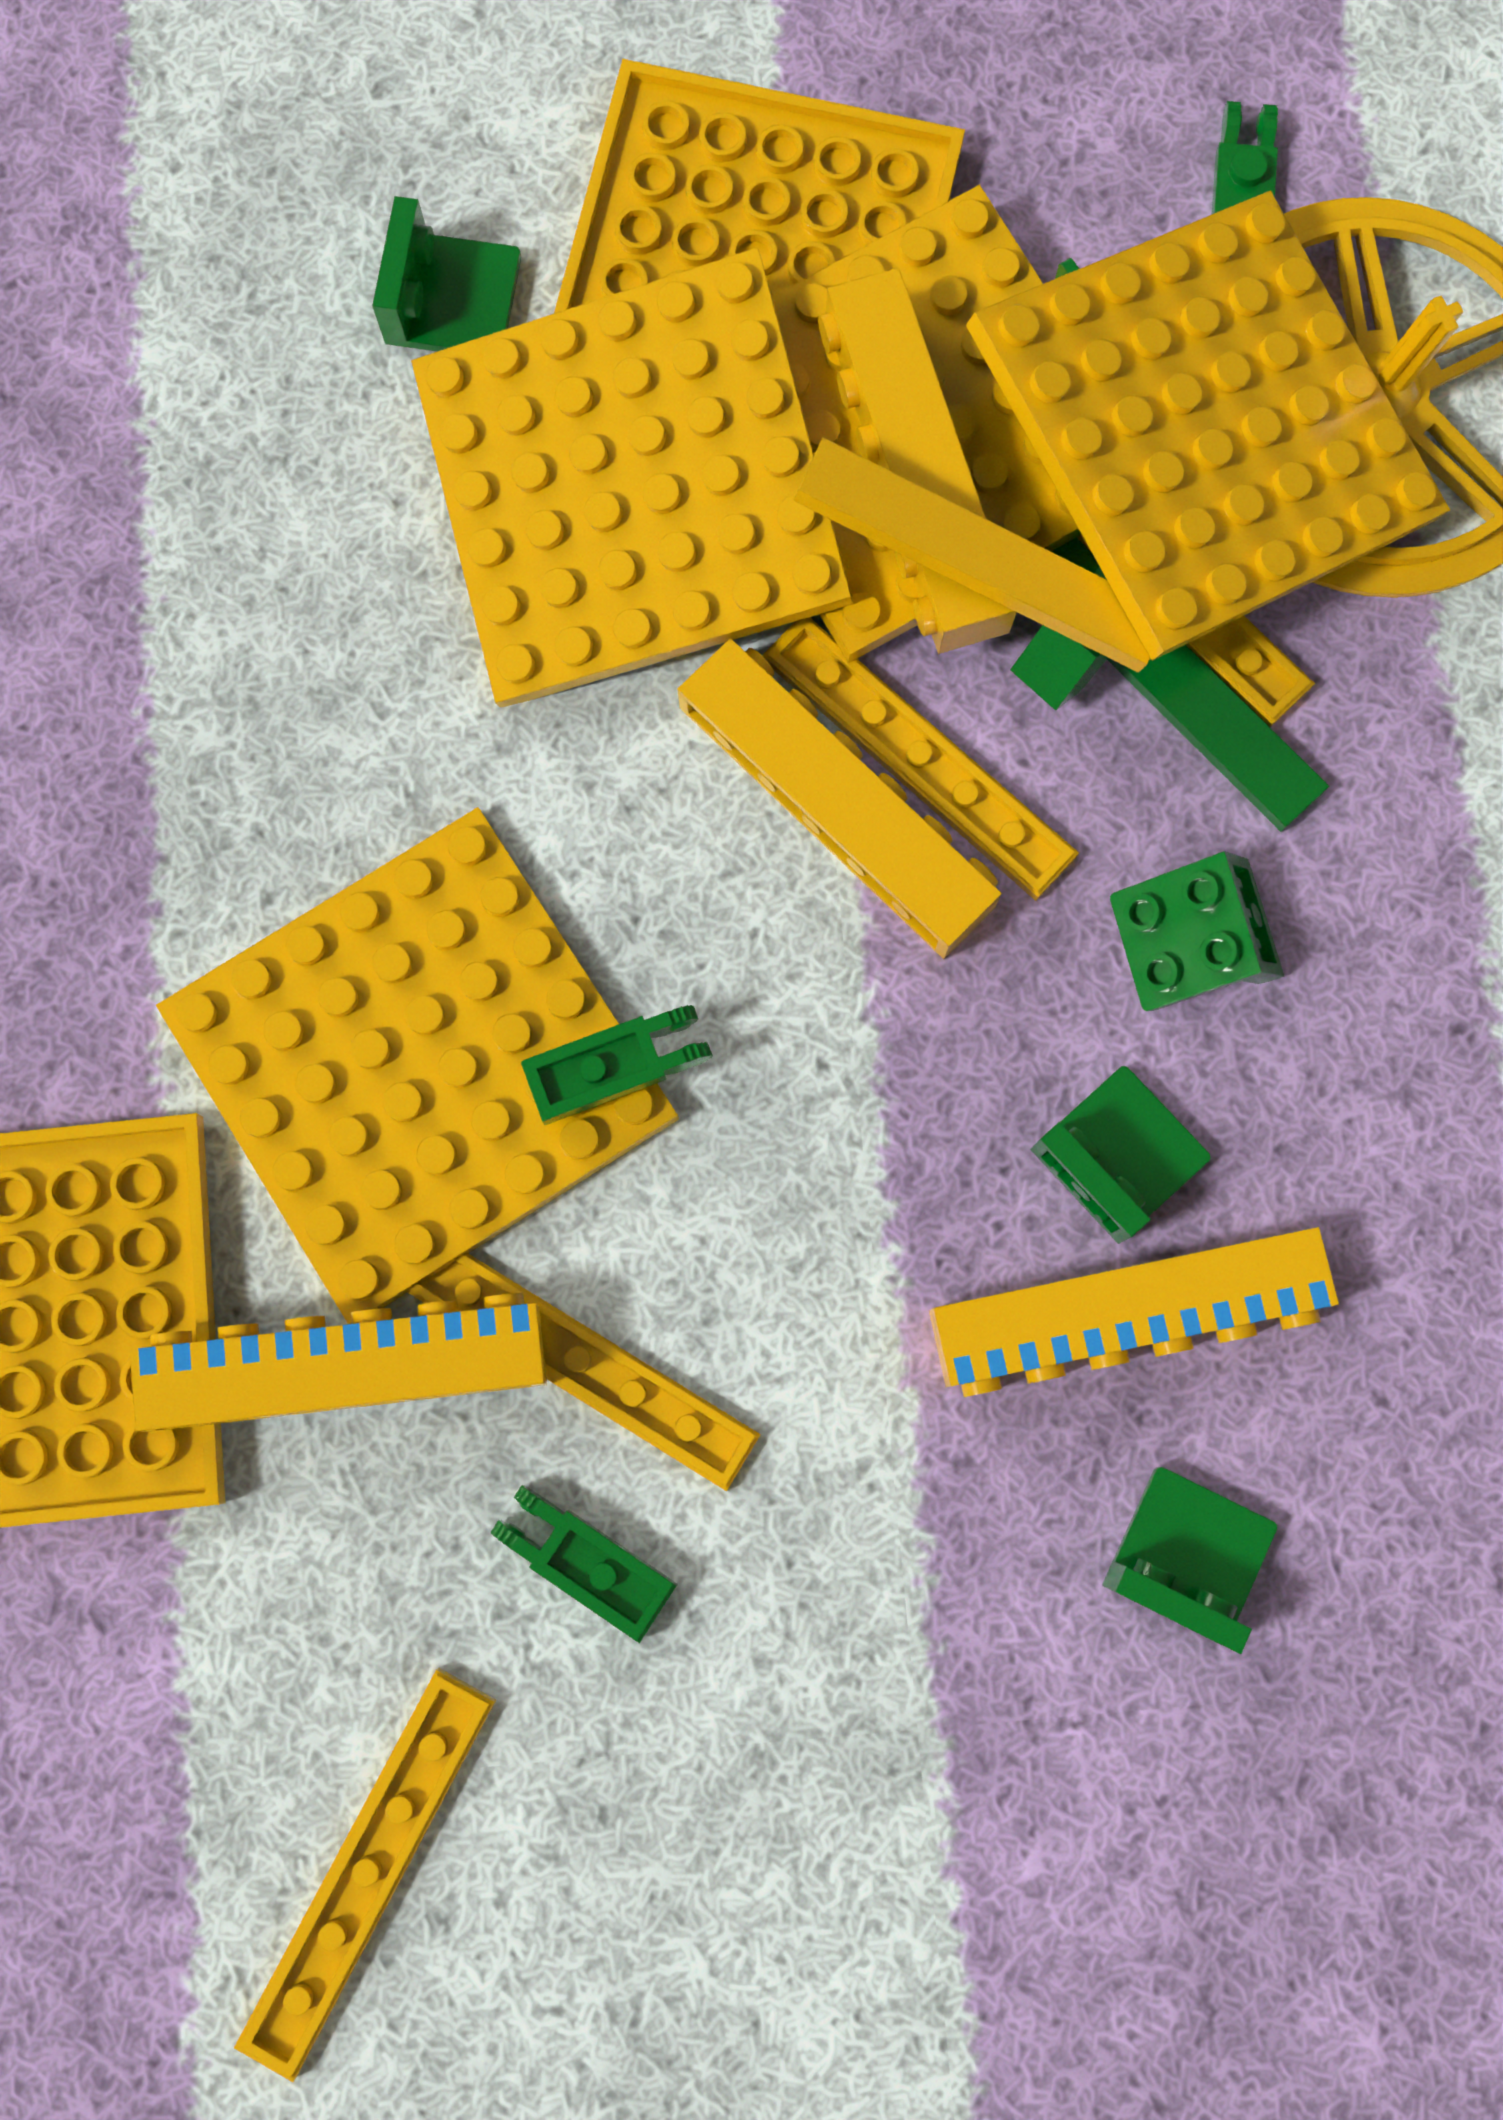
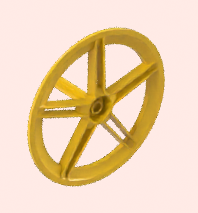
[1284,197,1503,598]

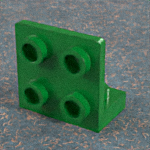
[372,196,521,352]
[1110,851,1285,1011]
[1030,1066,1210,1244]
[1102,1467,1277,1654]

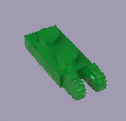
[1211,101,1278,215]
[521,1005,713,1125]
[491,1485,678,1643]

